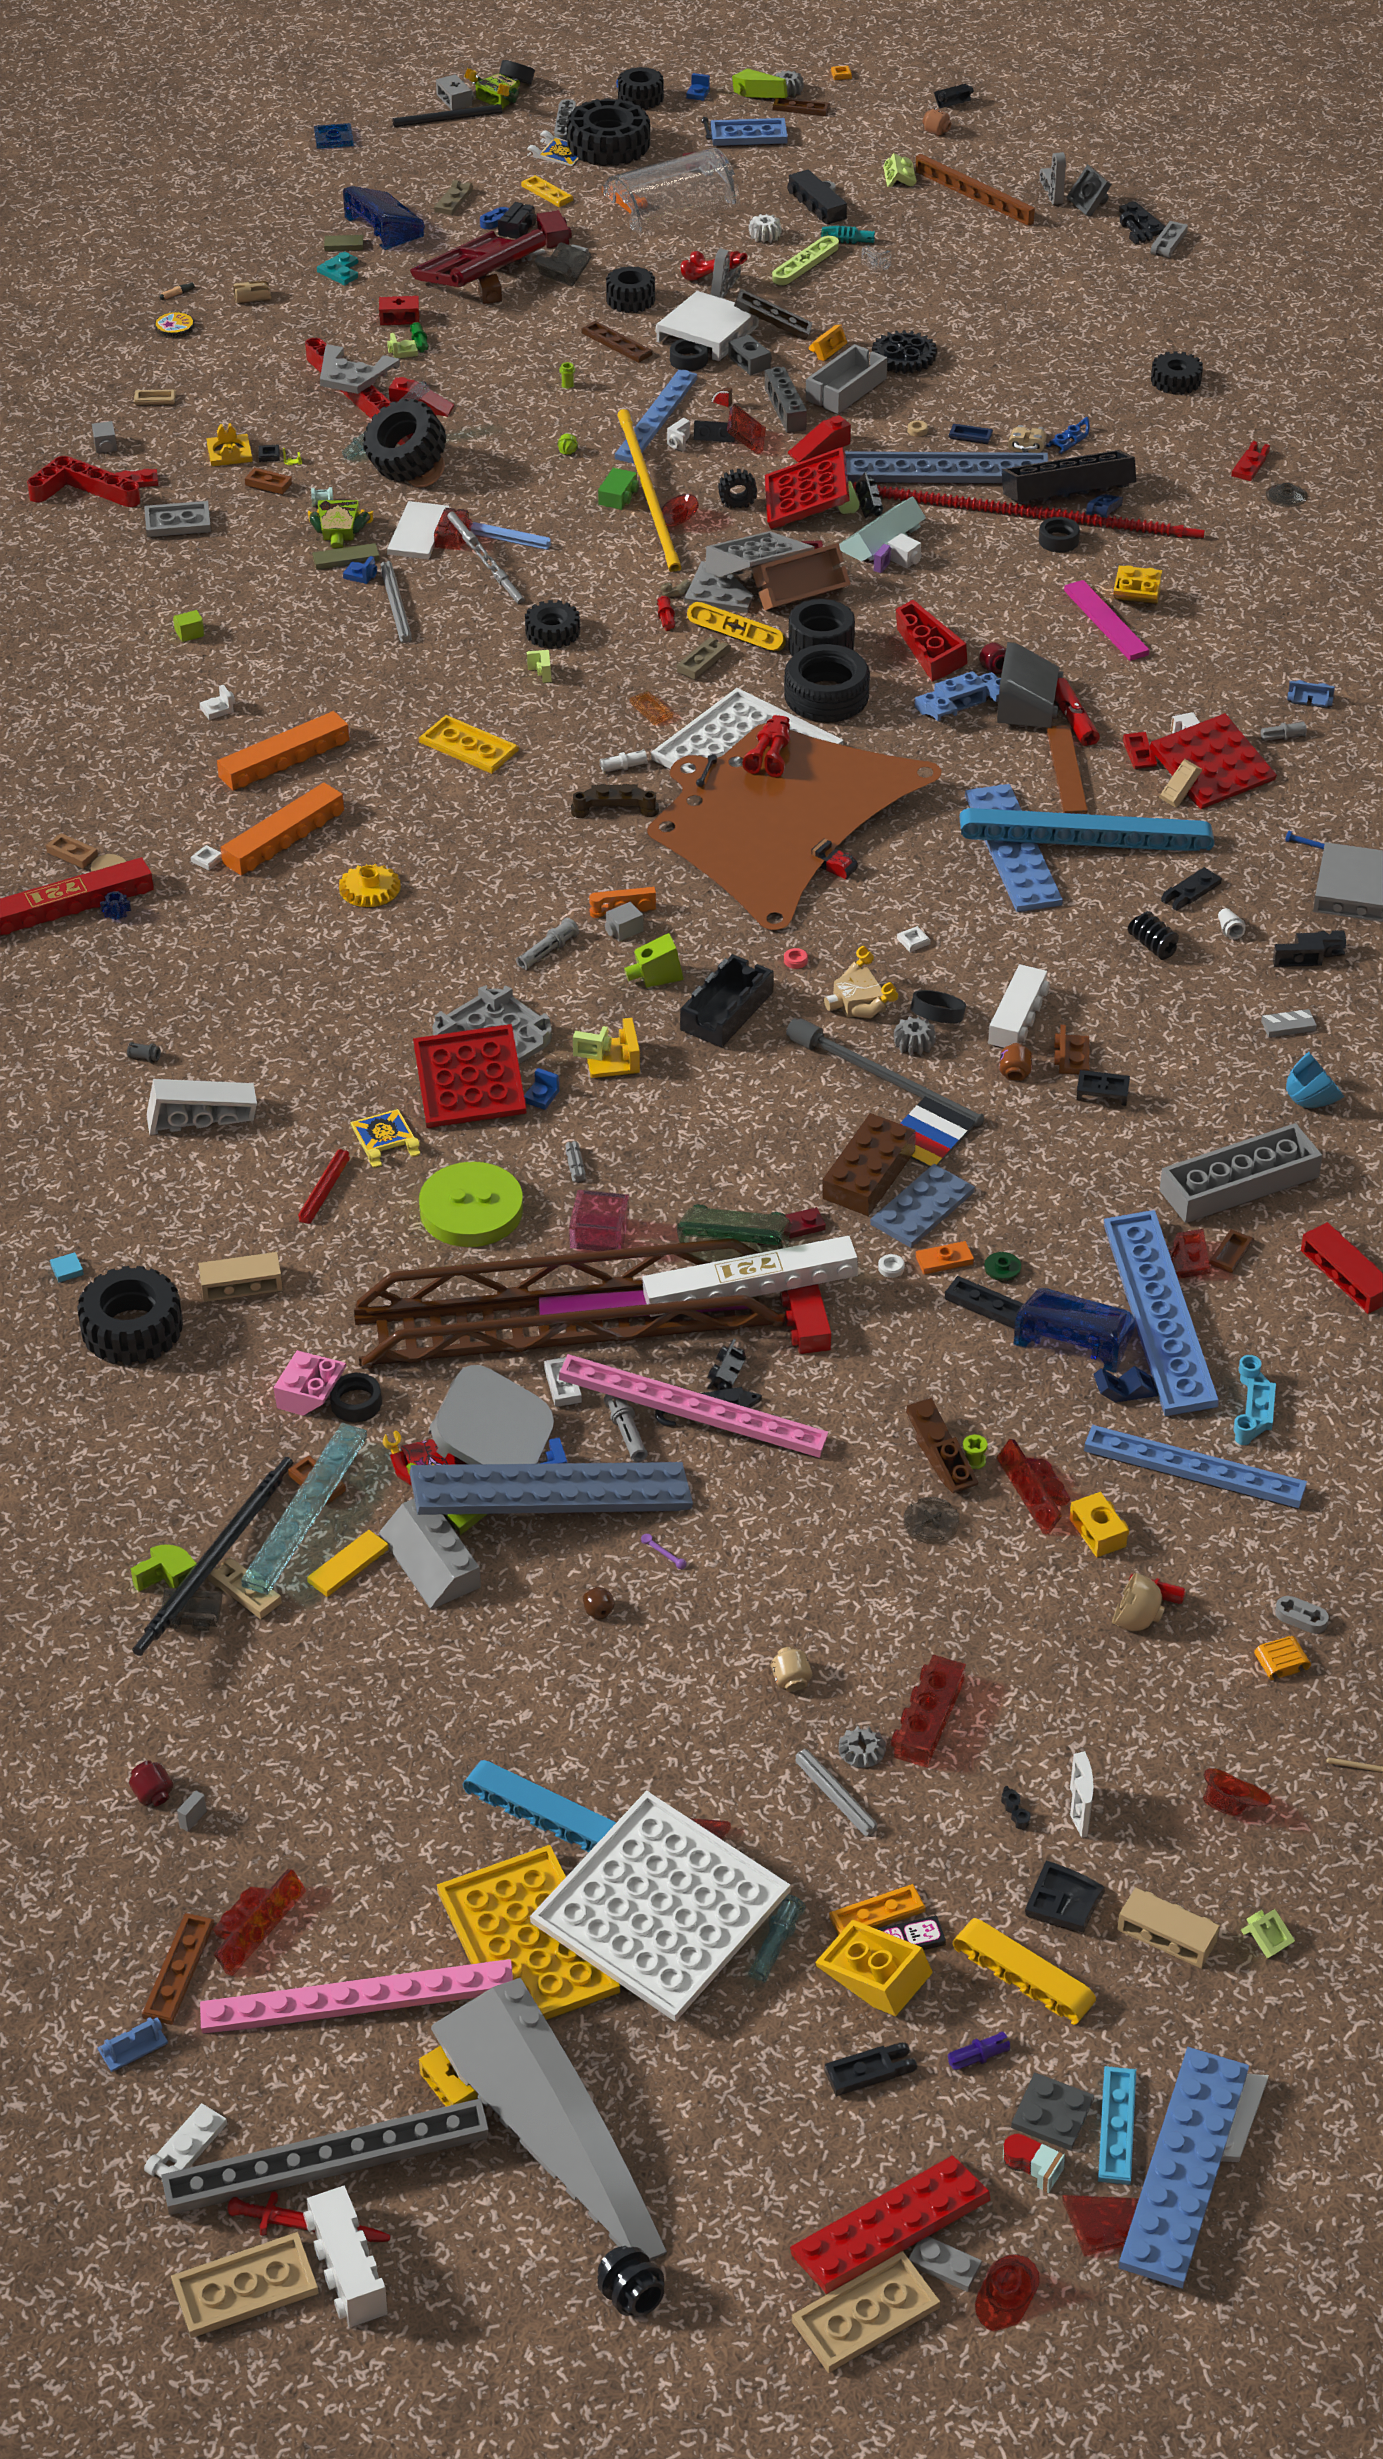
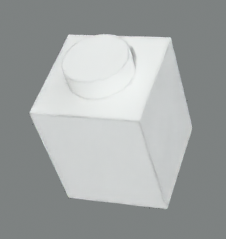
[887,533,921,568]

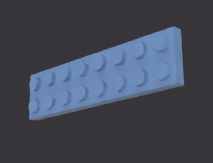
[965,784,1063,912]
[1118,2047,1249,2289]

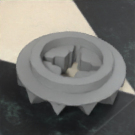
[838,1726,886,1768]

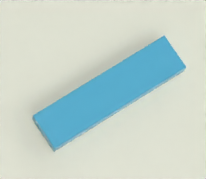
[1098,2066,1136,2185]

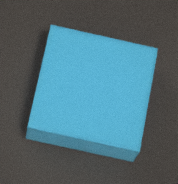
[50,1252,84,1282]

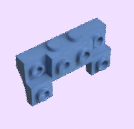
[914,671,1001,721]

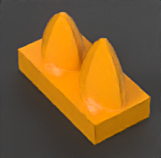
[809,325,847,361]

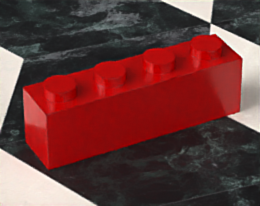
[1301,1222,1383,1314]
[780,1284,831,1354]

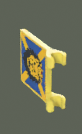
[350,1109,420,1168]

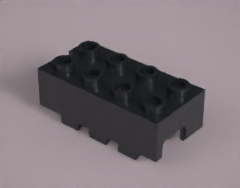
[680,954,774,1048]

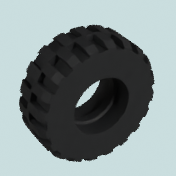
[567,98,650,166]

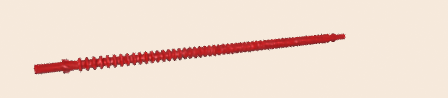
[852,482,1205,538]

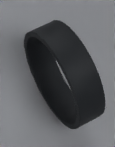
[910,990,966,1024]

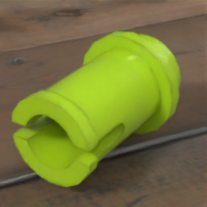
[559,362,576,389]

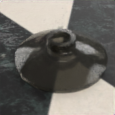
[1265,483,1308,507]

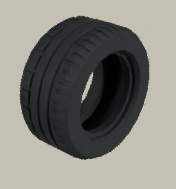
[784,644,870,723]

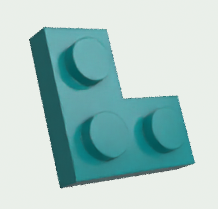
[317,252,358,286]

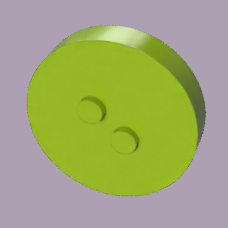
[419,1162,523,1247]

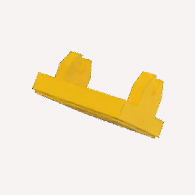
[206,423,253,467]

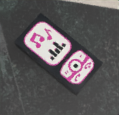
[878,1915,946,1950]

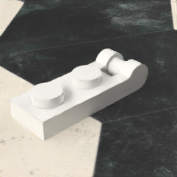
[144,2103,227,2178]

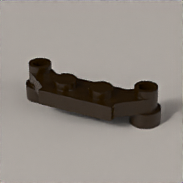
[571,784,659,818]

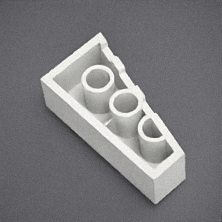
[303,2185,387,2328]

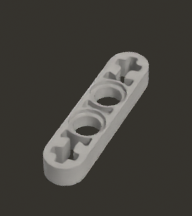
[554,99,576,141]

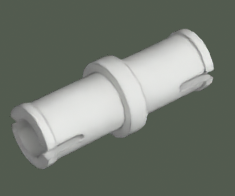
[600,749,648,773]

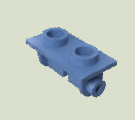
[1287,680,1335,708]
[97,2017,168,2072]

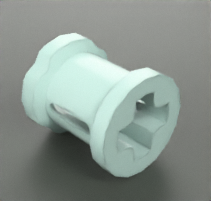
[311,487,333,507]

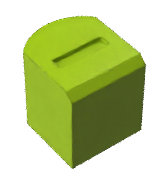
[173,610,204,642]

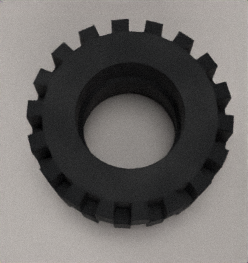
[618,67,664,110]
[606,266,655,313]

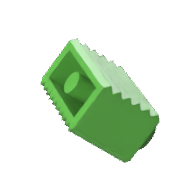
[598,468,639,510]

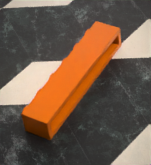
[217,711,350,790]
[221,782,344,876]

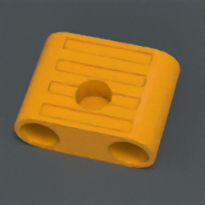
[1254,1636,1311,1681]

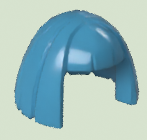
[1286,1052,1344,1108]

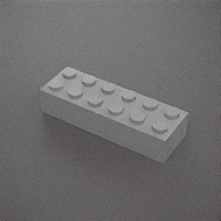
[1159,1123,1322,1223]

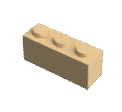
[198,1252,283,1302]
[1117,1887,1220,1969]

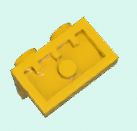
[587,1018,640,1078]

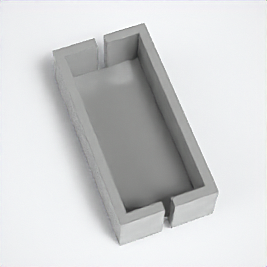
[806,344,887,414]

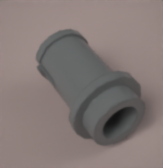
[127,1042,161,1063]

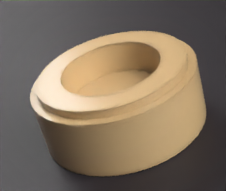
[907,420,928,437]

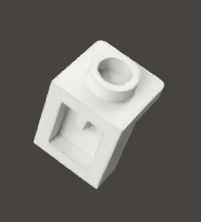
[667,418,690,452]
[199,685,235,720]

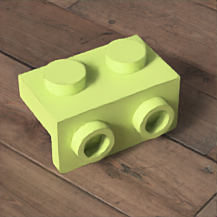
[883,153,917,187]

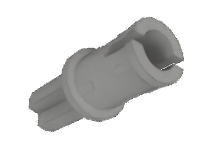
[1261,721,1307,741]

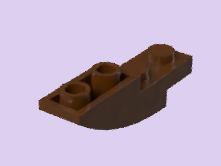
[906,1398,979,1493]

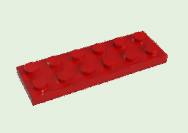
[790,2155,991,2294]

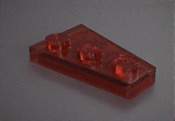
[1062,2195,1139,2256]

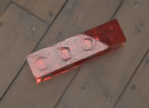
[891,1654,966,1768]

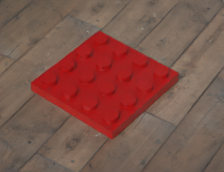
[765,447,850,529]
[1149,713,1277,809]
[413,1024,527,1128]

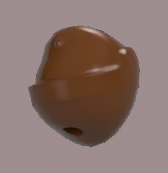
[583,1587,615,1619]

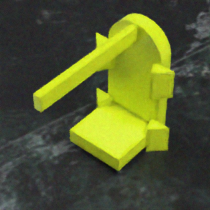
[283,448,302,466]

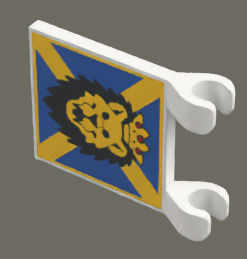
[527,131,578,166]

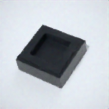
[258,445,280,462]

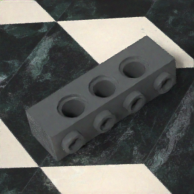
[765,367,807,433]

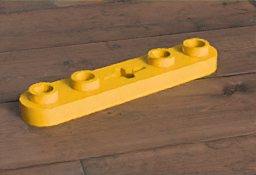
[687,602,786,651]

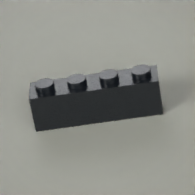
[787,169,847,225]

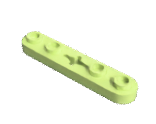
[772,236,839,285]

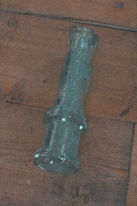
[748,1895,806,1983]

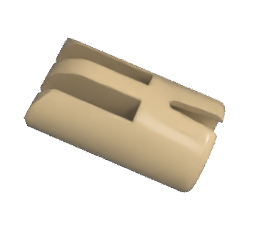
[233,280,271,303]

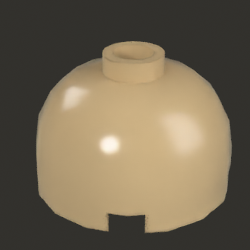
[1112,1573,1165,1631]

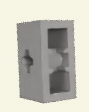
[436,74,474,110]

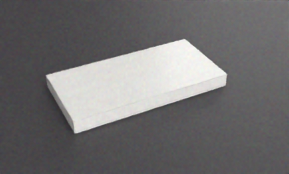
[387,501,450,559]

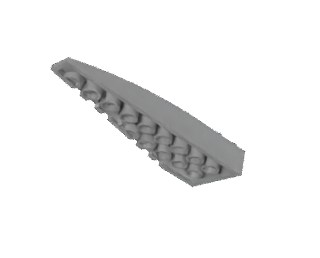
[431,1978,667,2261]

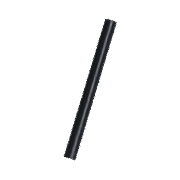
[392,104,502,127]

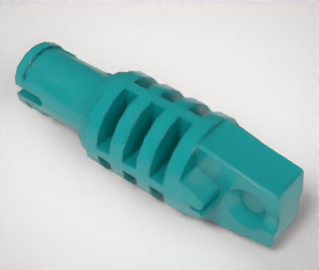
[821,226,875,244]

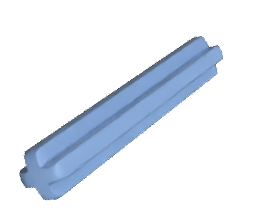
[470,522,551,550]

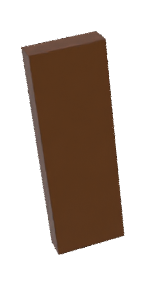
[772,98,830,117]

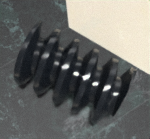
[1127,911,1179,960]

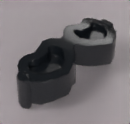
[1001,1786,1031,1830]

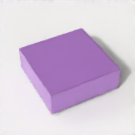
[874,544,891,573]

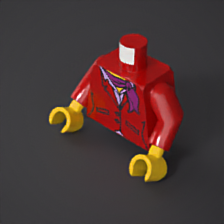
[383,1431,467,1486]

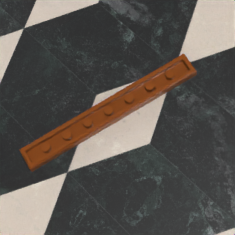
[916,154,1035,226]

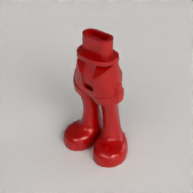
[680,251,748,281]
[742,715,790,777]

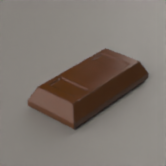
[1209,1229,1255,1273]

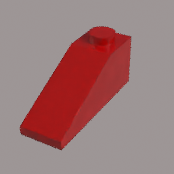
[389,377,454,417]
[788,415,851,463]

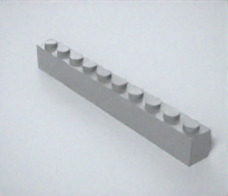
[161,2098,488,2215]

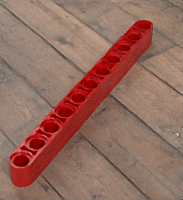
[305,338,414,446]

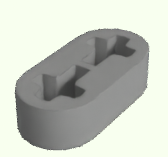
[1275,1596,1329,1634]

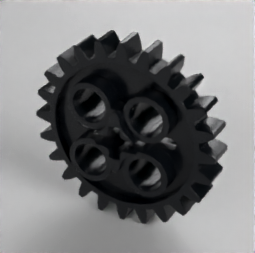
[872,330,937,374]

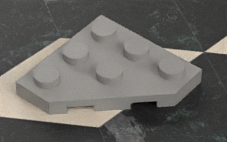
[684,561,753,613]

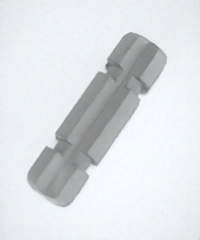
[565,1141,586,1182]

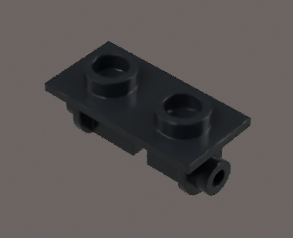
[933,83,974,108]
[693,420,736,442]
[855,472,884,518]
[707,1339,746,1390]

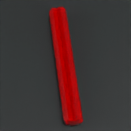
[298,1149,350,1224]

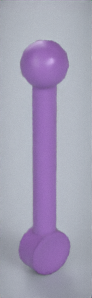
[641,1534,687,1569]

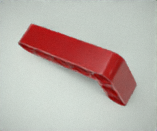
[27,456,141,507]

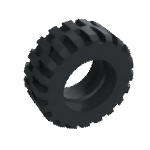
[363,399,446,481]
[77,1266,183,1365]

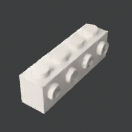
[988,964,1050,1048]

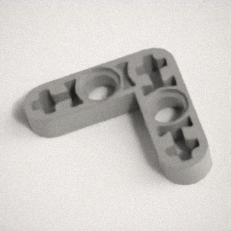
[1039,152,1066,205]
[711,248,741,299]

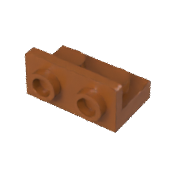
[1054,1024,1089,1074]

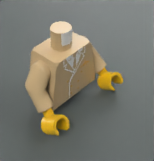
[824,946,898,1019]

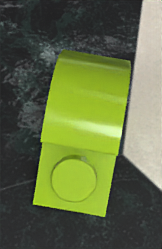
[130,1545,196,1592]

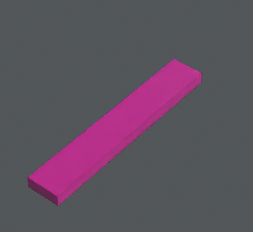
[1064,580,1149,661]

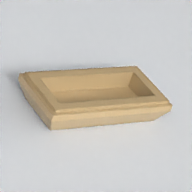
[134,390,176,405]
[1159,759,1203,808]

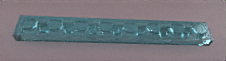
[241,1423,367,1595]

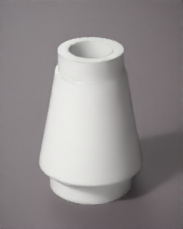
[1218,908,1245,940]

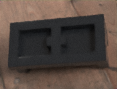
[1076,1070,1130,1106]

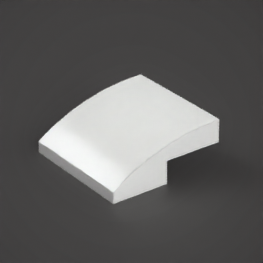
[1070,1751,1093,1838]

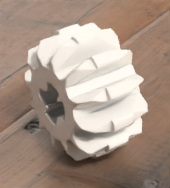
[749,214,782,244]

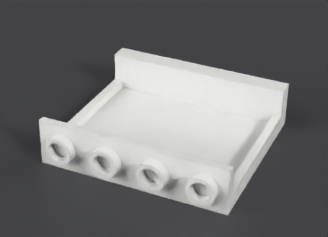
[655,291,759,361]

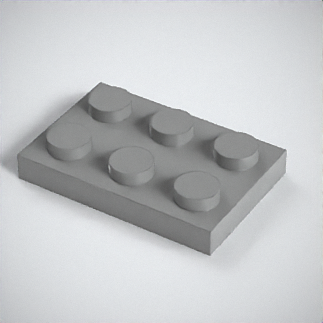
[145,501,211,537]

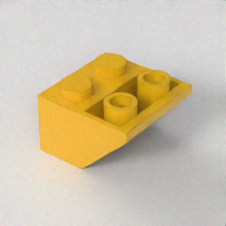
[1113,565,1162,604]

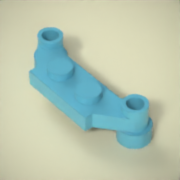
[1233,1355,1276,1445]

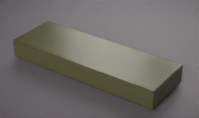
[312,543,380,570]

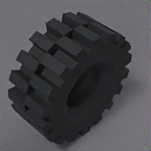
[1151,351,1203,395]
[525,600,580,649]

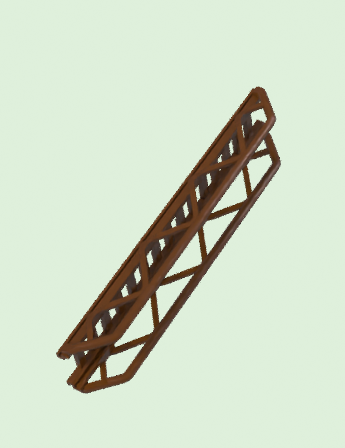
[354,1238,785,1369]

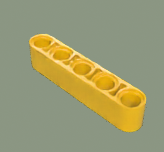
[953,1918,1096,2025]

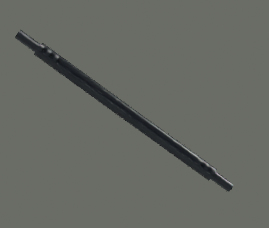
[132,1457,293,1656]

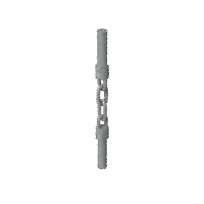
[447,511,525,604]

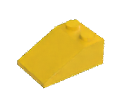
[815,1920,933,2017]

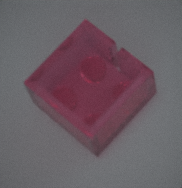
[569,1190,630,1251]

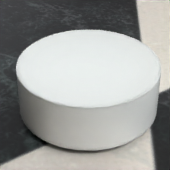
[878,1254,905,1278]

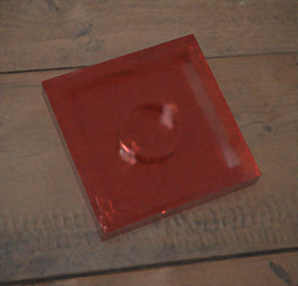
[727,404,766,454]

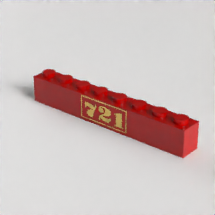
[0,857,154,935]

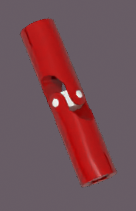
[1055,678,1100,746]

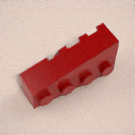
[895,600,968,682]

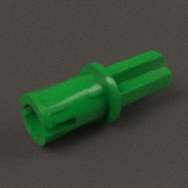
[410,322,428,353]

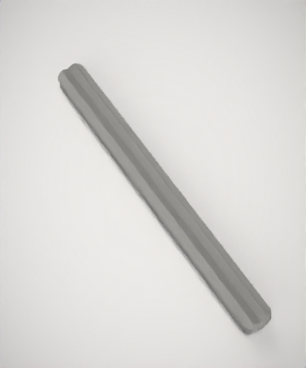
[380,561,412,643]

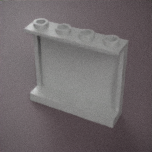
[1313,842,1383,922]

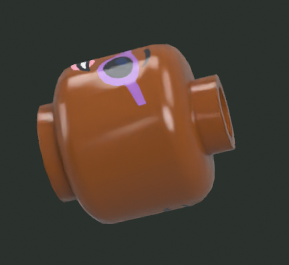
[999,1043,1032,1081]

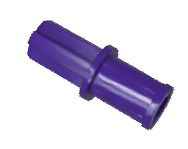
[948,2031,1010,2070]

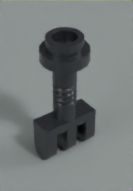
[1120,212,1153,245]

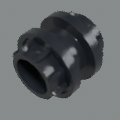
[597,2245,665,2317]

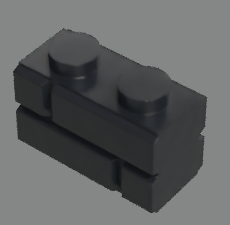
[498,202,537,239]

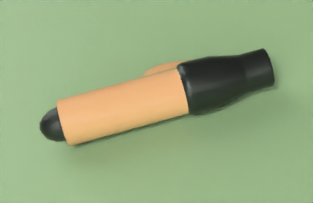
[159,282,195,300]

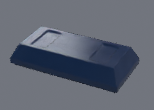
[949,424,993,444]

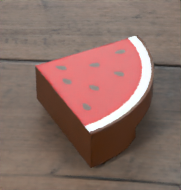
[711,387,732,408]

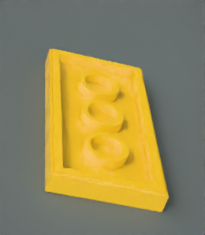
[419,715,519,774]

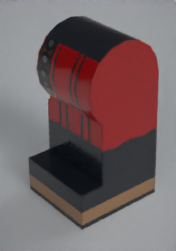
[811,838,858,879]

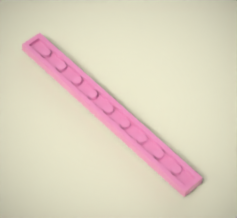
[559,1354,828,1458]
[200,1959,513,2033]

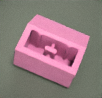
[273,1350,346,1416]

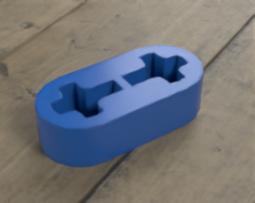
[480,207,509,229]

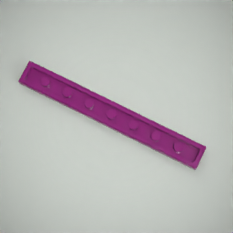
[539,1291,752,1317]

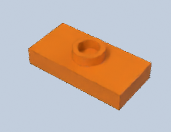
[916,1241,974,1274]

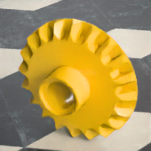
[339,863,401,907]

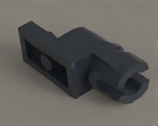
[1273,930,1346,967]

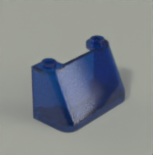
[343,186,425,250]
[1013,1288,1136,1373]

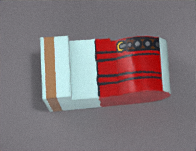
[1003,2134,1065,2193]

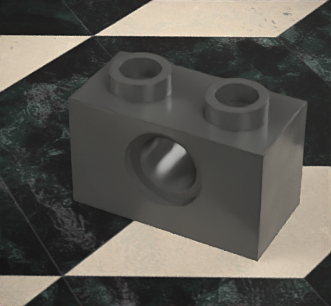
[728,334,772,376]

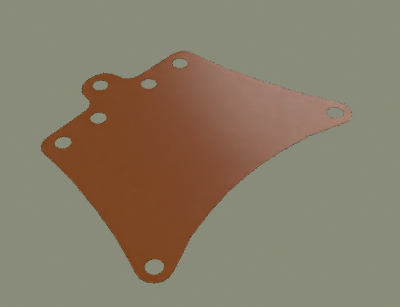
[647,723,942,930]

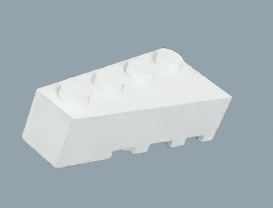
[146,1079,257,1135]

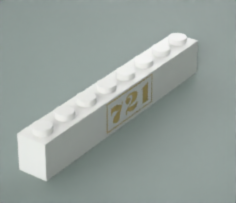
[642,1236,858,1317]

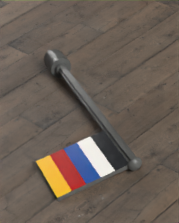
[786,1018,984,1167]

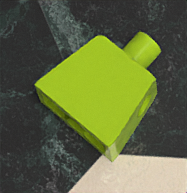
[624,933,684,988]

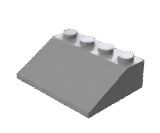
[706,531,814,579]

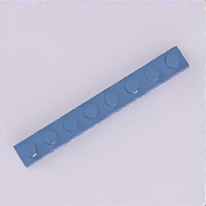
[615,370,697,464]
[1084,1425,1307,1508]

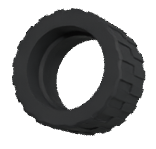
[788,599,855,656]

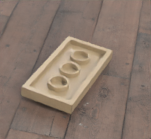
[171,2232,319,2338]
[792,2251,940,2373]

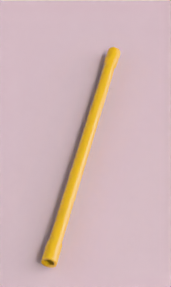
[617,409,681,572]

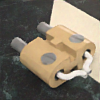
[1008,425,1047,453]

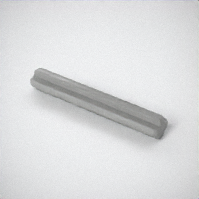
[795,1749,877,1836]

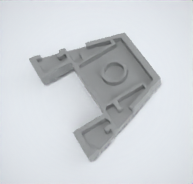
[320,344,400,394]

